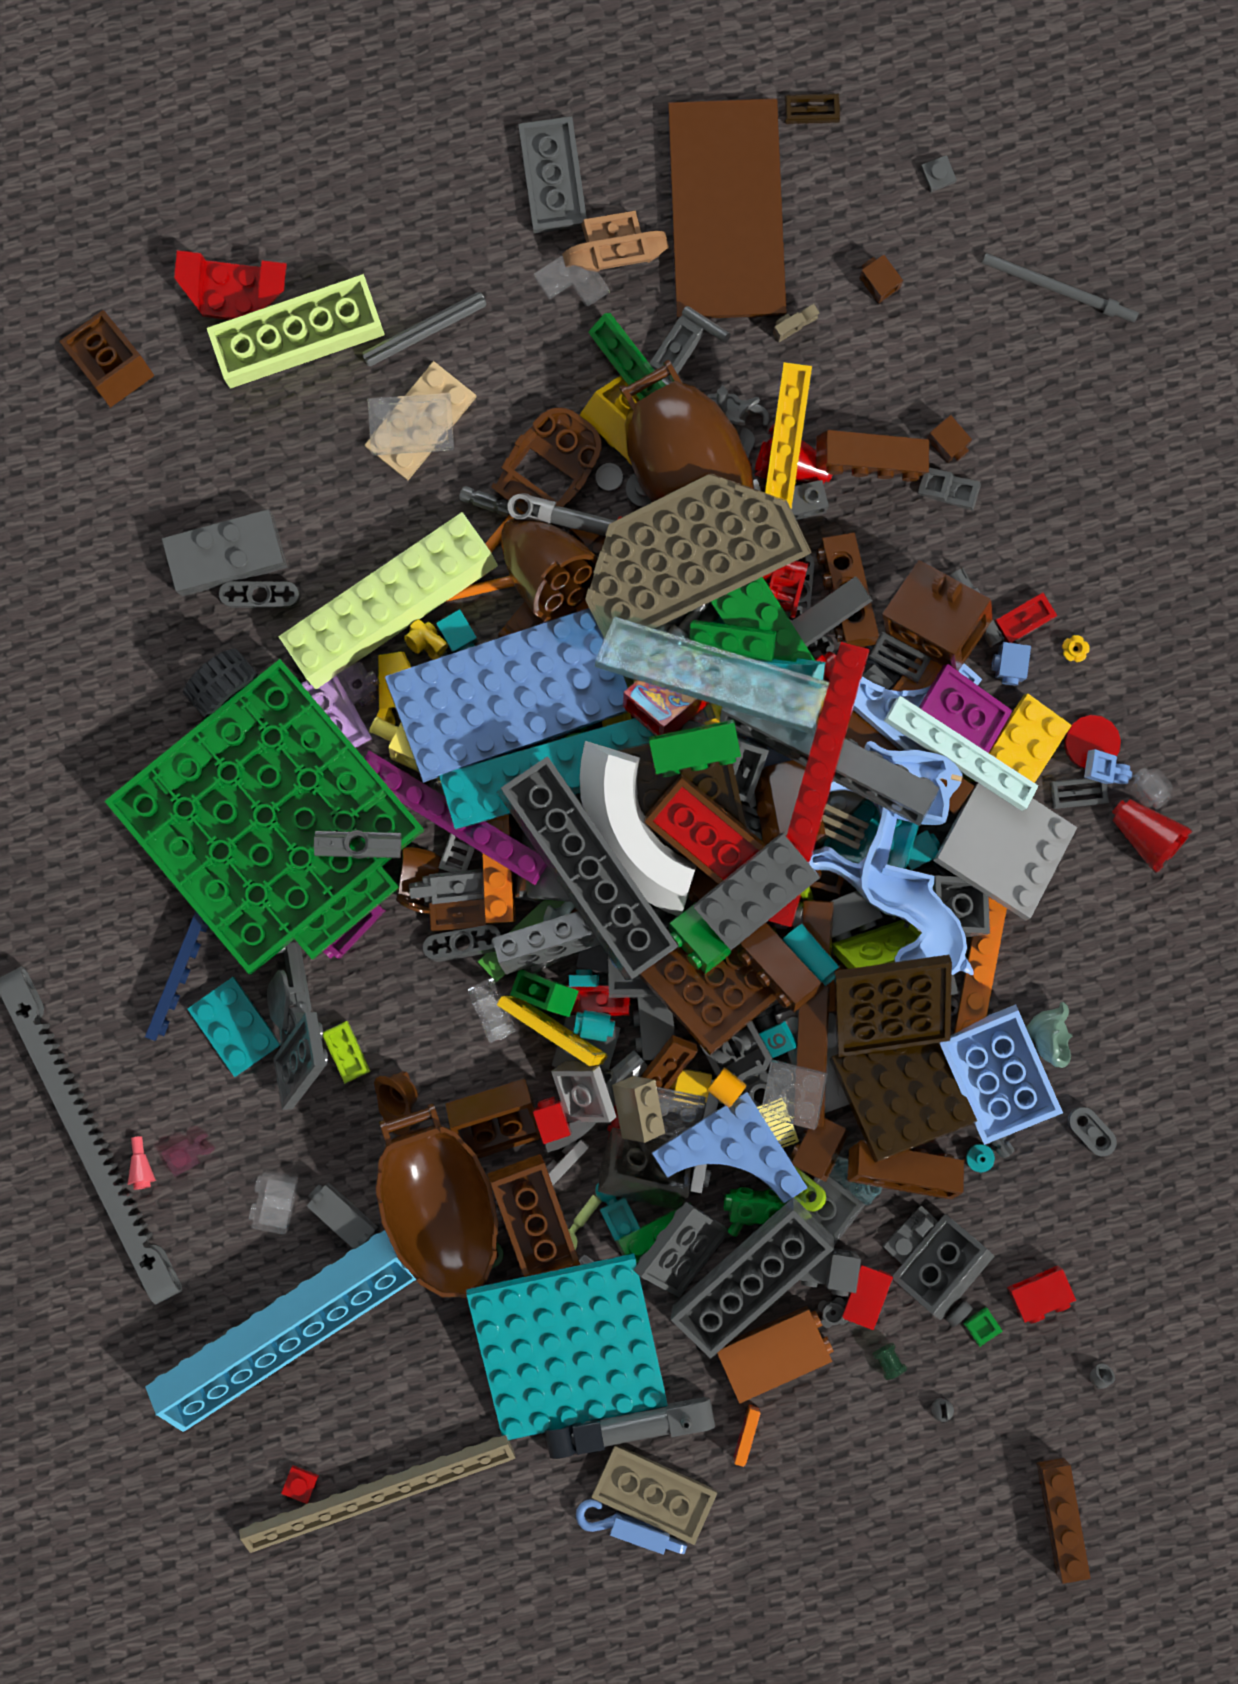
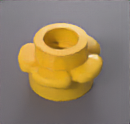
[1062,635,1089,662]

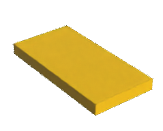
[497,996,608,1066]

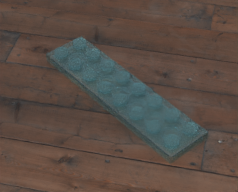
[595,617,829,734]

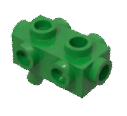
[724,1187,791,1237]

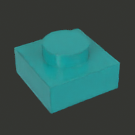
[569,970,599,987]

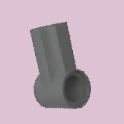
[601,1050,648,1106]

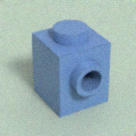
[991,642,1031,686]

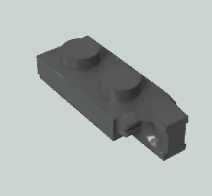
[409,869,484,904]

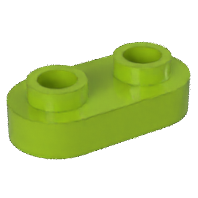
[794,1166,826,1212]

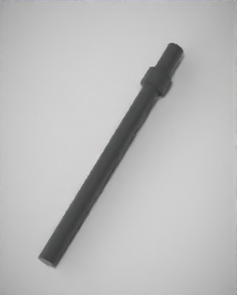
[982,253,1139,323]

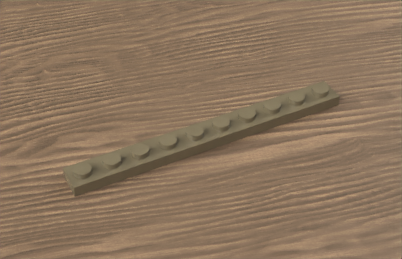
[239,1435,516,1553]

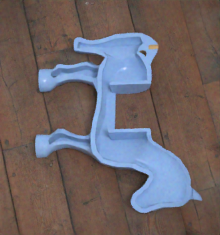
[810,741,974,975]

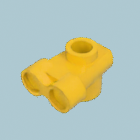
[404,619,448,660]

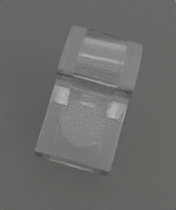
[468,977,516,1043]

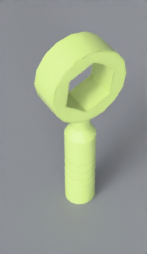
[568,1195,602,1250]

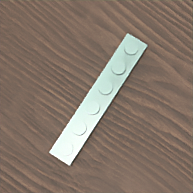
[884,696,1038,811]

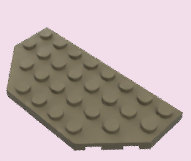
[585,474,812,649]

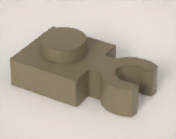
[773,304,820,343]

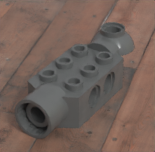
[700,1021,785,1107]

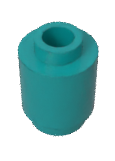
[573,1010,615,1042]

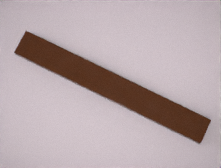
[794,900,834,1127]

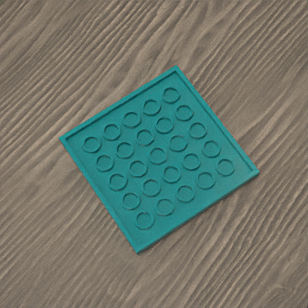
[467,1253,668,1440]

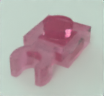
[162,1133,215,1177]

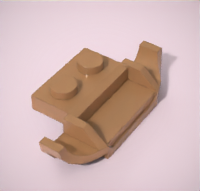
[562,211,669,272]

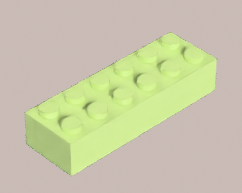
[207,274,385,389]

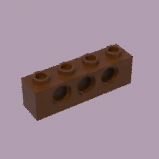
[816,532,879,647]

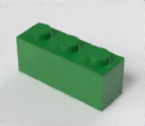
[649,720,741,777]

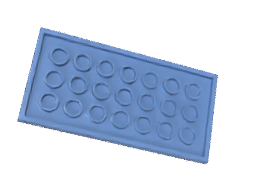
[385,608,628,782]

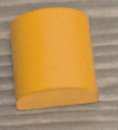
[707,1067,746,1108]

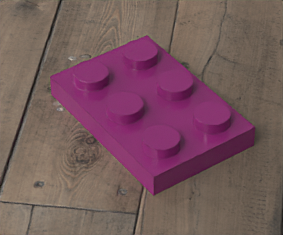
[918,664,1012,753]

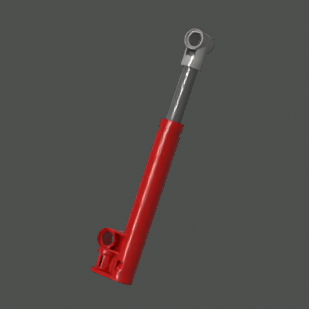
[508,493,808,618]

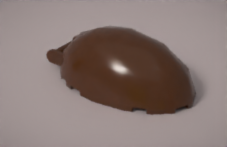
[619,360,754,502]
[376,1103,498,1298]

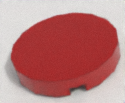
[1064,715,1121,769]

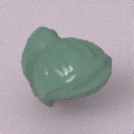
[1026,1002,1072,1068]

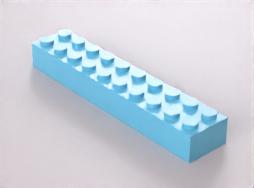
[145,1230,416,1432]

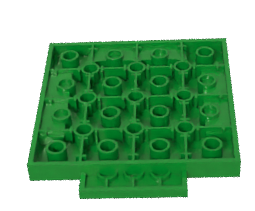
[104,659,424,975]

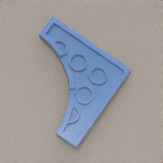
[651,1092,807,1203]

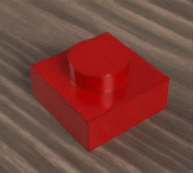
[281,1465,319,1504]

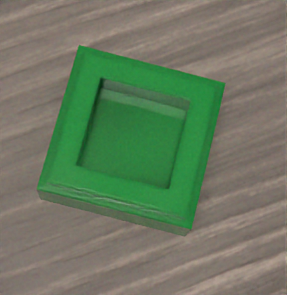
[963,1307,1003,1347]

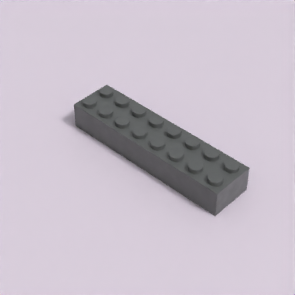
[496,756,678,980]

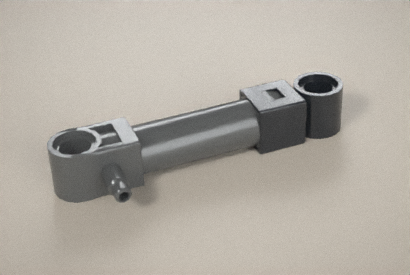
[545,1397,715,1459]

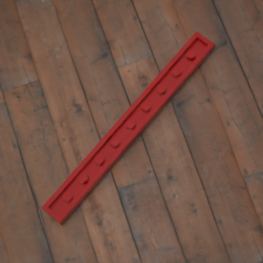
[768,642,869,927]

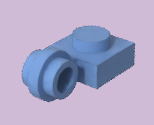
[1084,749,1132,784]

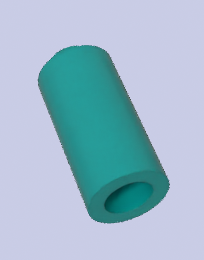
[782,924,839,986]

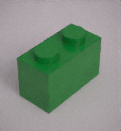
[669,904,732,974]
[510,970,579,1017]

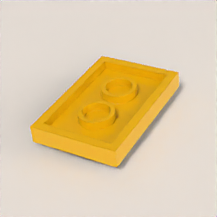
[989,694,1071,783]

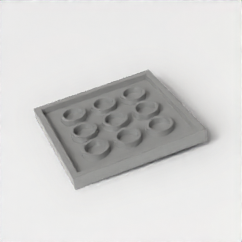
[933,782,1077,920]

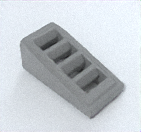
[438,833,475,872]

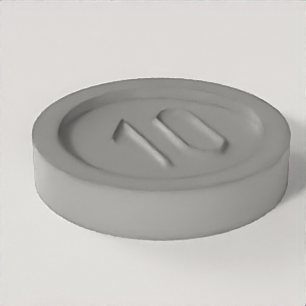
[596,463,623,491]

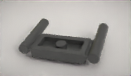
[649,306,731,385]

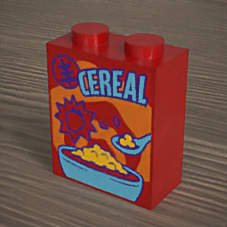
[623,653,712,736]

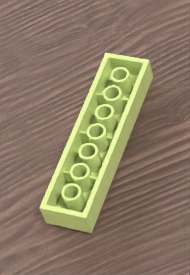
[278,512,498,689]

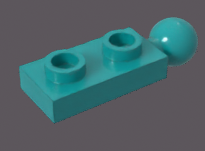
[595,1179,640,1241]

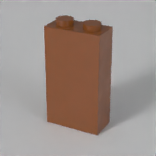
[717,1306,834,1403]

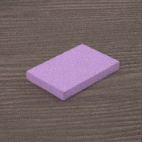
[301,675,372,748]

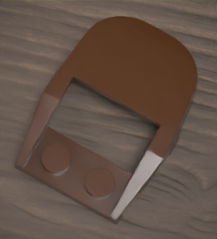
[491,408,601,513]

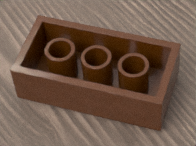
[487,1154,580,1277]

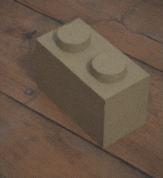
[612,1076,665,1143]

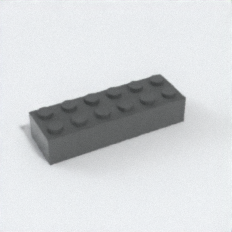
[671,1197,834,1359]

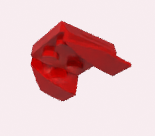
[174,250,287,320]

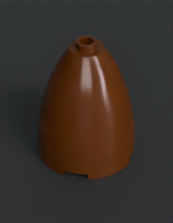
[501,518,598,622]

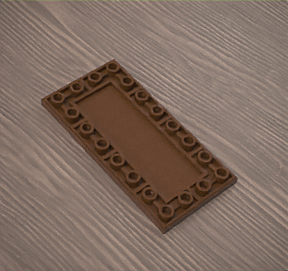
[668,99,786,320]

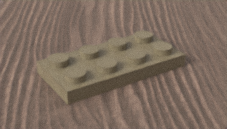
[592,1444,717,1545]

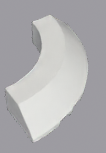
[580,741,697,916]

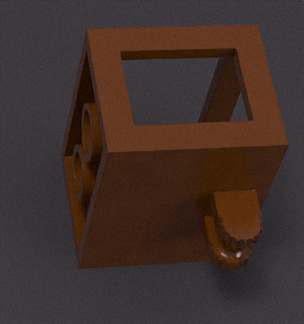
[882,560,993,671]

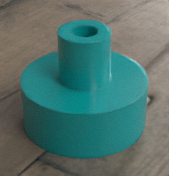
[966,1144,995,1172]

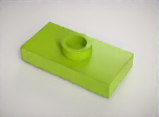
[323,1021,371,1084]

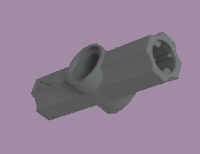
[314,830,401,859]

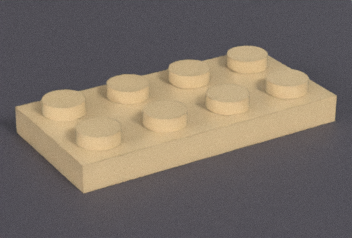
[365,361,476,481]

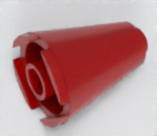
[755,424,833,484]
[1112,799,1193,873]

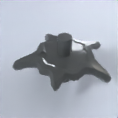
[707,385,760,427]

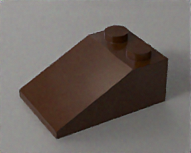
[59,310,155,408]

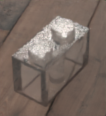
[249,1170,300,1235]

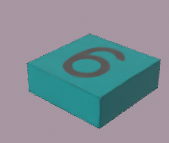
[759,1021,798,1058]

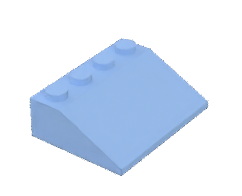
[940,1004,1063,1145]

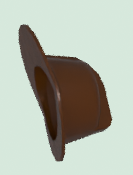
[374,1071,418,1135]

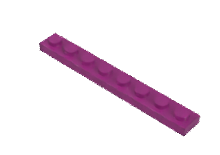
[364,751,547,885]

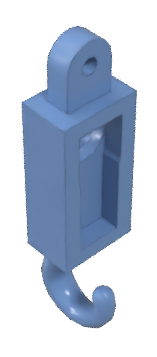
[576,1499,688,1555]

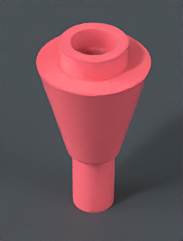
[127,1136,156,1190]

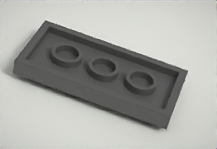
[518,116,587,233]
[694,832,820,950]

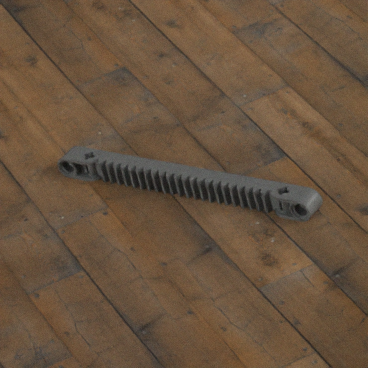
[0,966,182,1304]

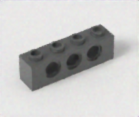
[492,911,601,974]

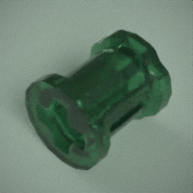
[872,1343,908,1380]

